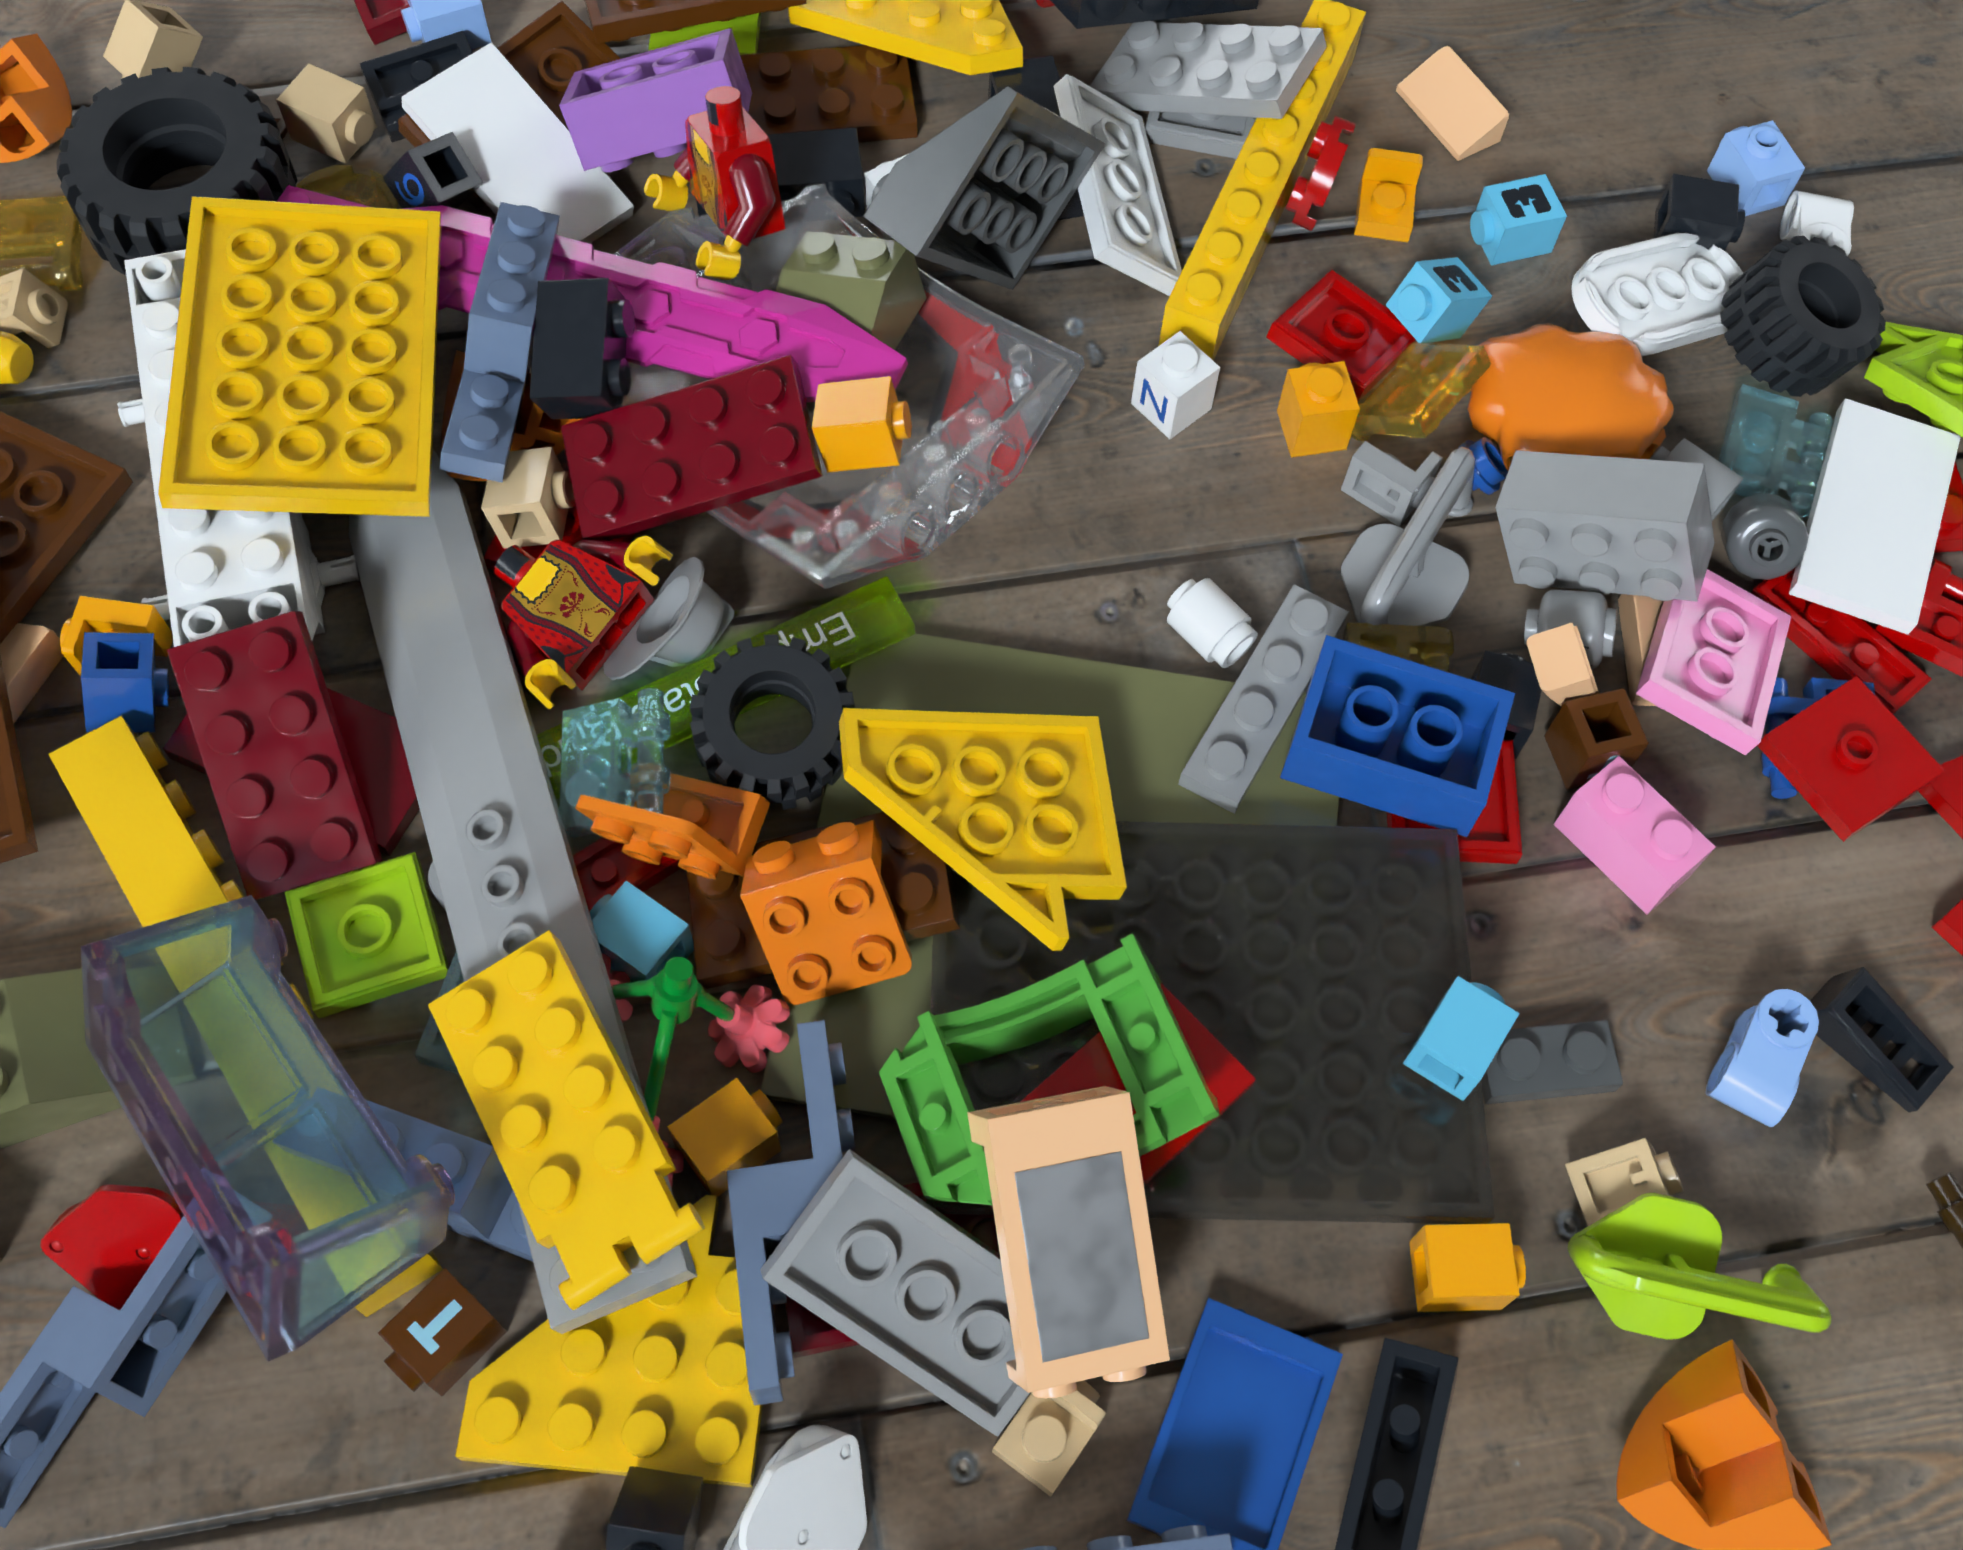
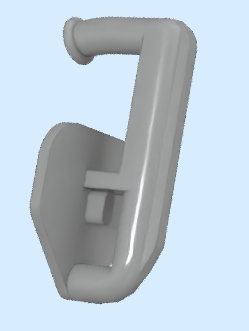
[1341,447,1475,641]

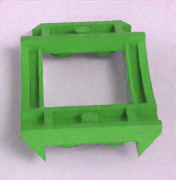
[879,933,1220,1205]

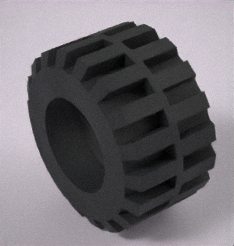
[1720,236,1886,397]
[690,635,855,810]

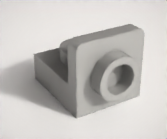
[1341,441,1443,527]

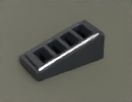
[1810,967,1954,1113]

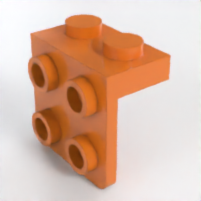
[575,768,770,879]
[740,820,912,1005]

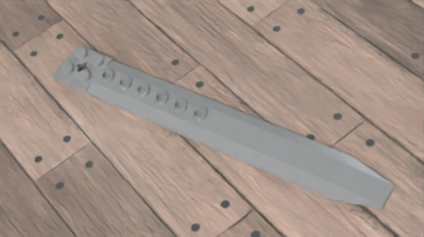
[349,448,697,1334]

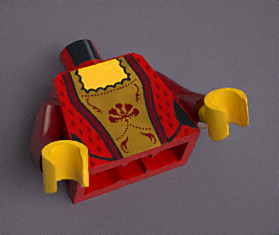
[644,86,785,280]
[494,536,673,710]

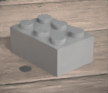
[1495,451,1715,601]

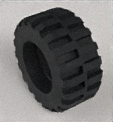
[57,67,298,276]

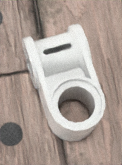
[1779,190,1854,256]

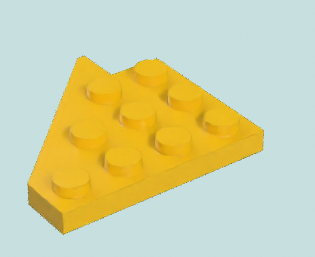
[788,0,1023,75]
[839,708,1127,951]
[455,1195,775,1488]

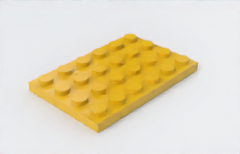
[158,196,441,517]

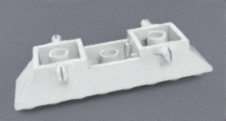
[117,249,360,647]

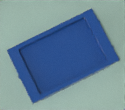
[1126,1298,1343,1550]

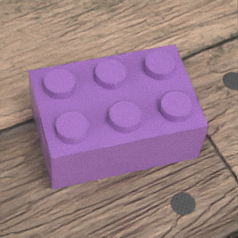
[559,28,752,172]

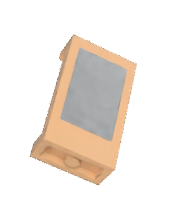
[967,1086,1170,1398]

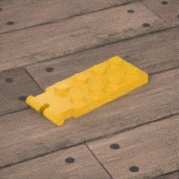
[428,930,705,1311]

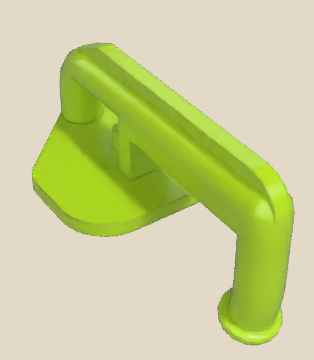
[1568,1193,1831,1340]

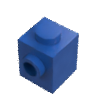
[81,632,169,732]

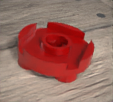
[1285,115,1356,231]

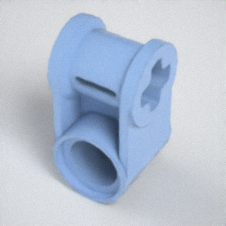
[1705,989,1819,1127]

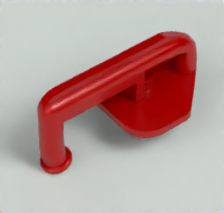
[40,1184,310,1310]

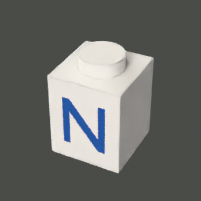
[1131,331,1220,439]

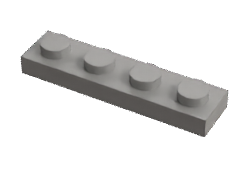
[1178,584,1349,814]

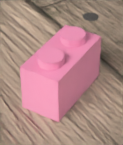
[1553,756,1716,915]

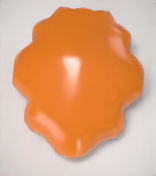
[1465,323,1674,470]

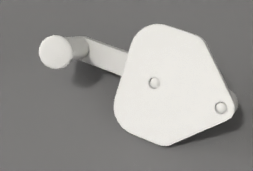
[723,1425,867,1550]

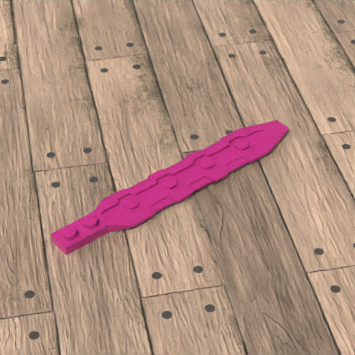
[277,185,908,402]

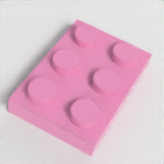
[1635,569,1791,756]

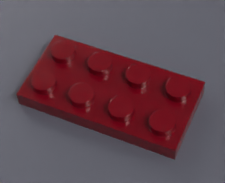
[561,355,823,541]
[167,610,383,902]

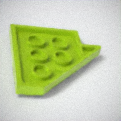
[1864,322,1963,437]

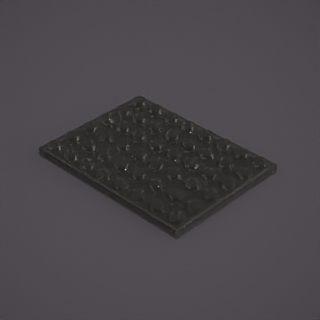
[926,821,1495,1224]

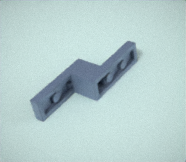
[439,202,560,483]
[727,1020,855,1406]
[274,1080,533,1262]
[0,1179,275,1528]

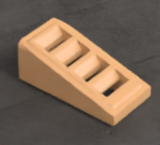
[1526,622,1599,707]

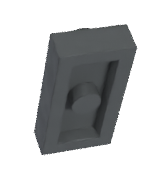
[1480,1020,1623,1104]

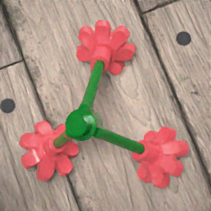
[602,954,790,1187]

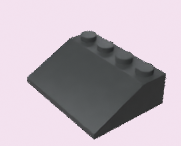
[863,87,1105,290]

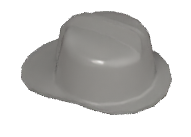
[603,557,734,680]

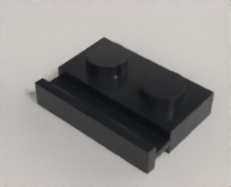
[359,31,473,142]

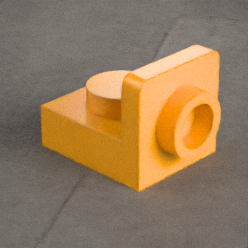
[1354,148,1423,243]
[60,596,173,676]

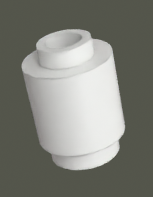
[1167,578,1258,668]

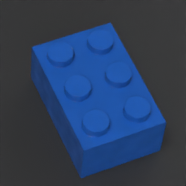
[1280,635,1515,837]

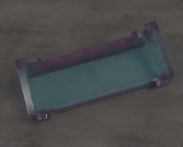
[81,895,455,1362]

